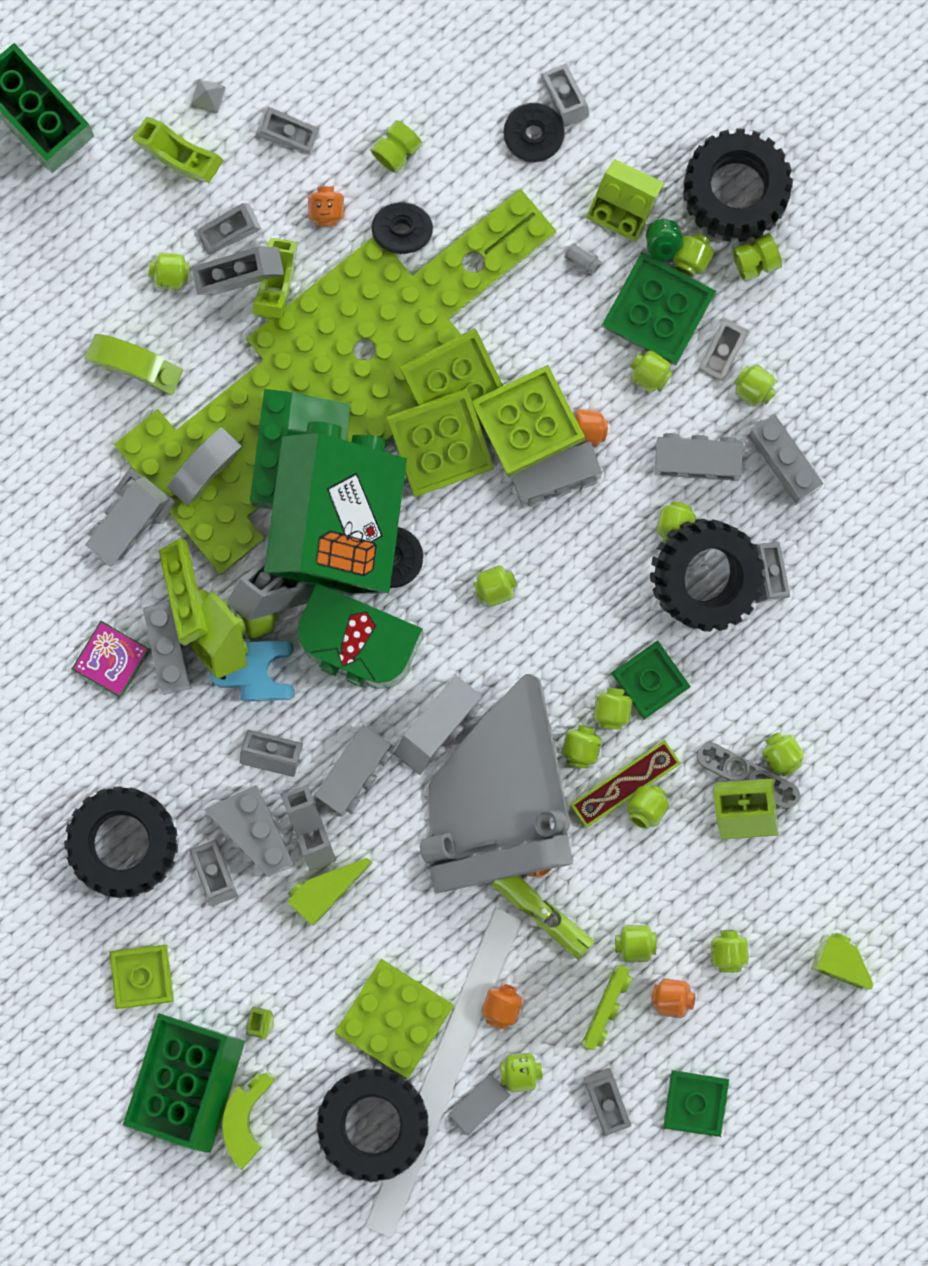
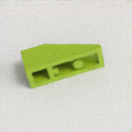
[287,858,372,926]

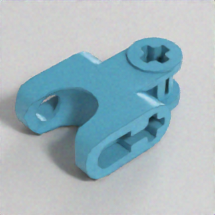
[209,641,295,701]

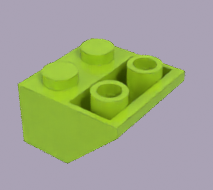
[586,159,665,242]
[191,592,248,679]
[713,778,779,840]

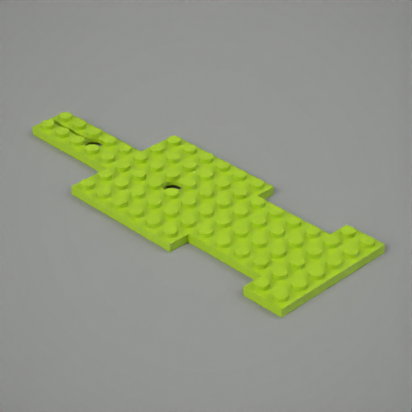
[114,189,557,575]

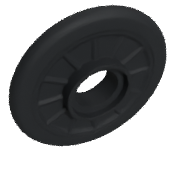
[503,103,565,162]
[371,202,433,254]
[390,527,424,588]

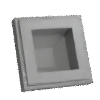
[191,79,226,113]

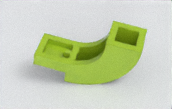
[131,116,224,183]
[252,237,298,319]
[84,333,184,395]
[222,1072,277,1170]

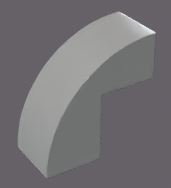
[167,427,242,506]
[281,784,337,871]

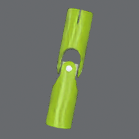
[491,876,595,960]

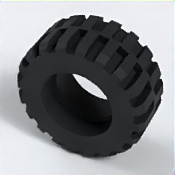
[683,128,793,242]
[650,519,766,632]
[64,786,178,898]
[316,1069,429,1182]

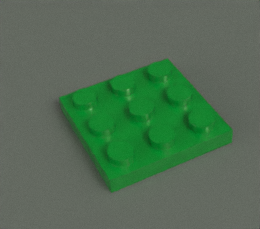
[601,252,716,366]

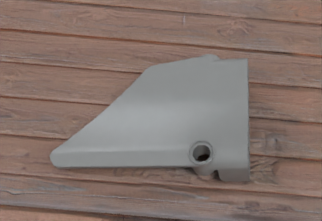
[420,674,574,893]

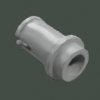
[564,242,601,276]

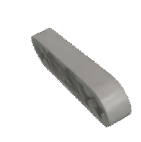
[697,742,800,809]

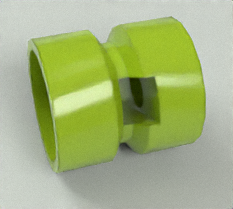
[370,120,423,174]
[732,233,782,282]

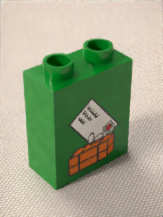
[264,421,407,595]

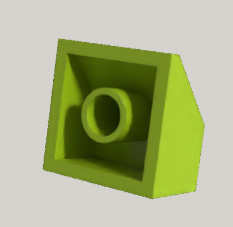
[810,932,874,990]

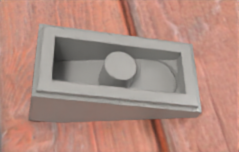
[541,63,590,127]
[255,106,320,154]
[197,202,262,255]
[698,318,749,381]
[190,839,238,906]
[583,1068,631,1136]

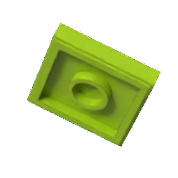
[109,944,174,1009]

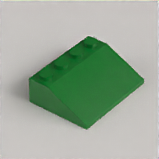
[250,389,351,509]
[123,1013,246,1153]

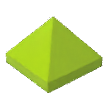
[246,1006,274,1039]

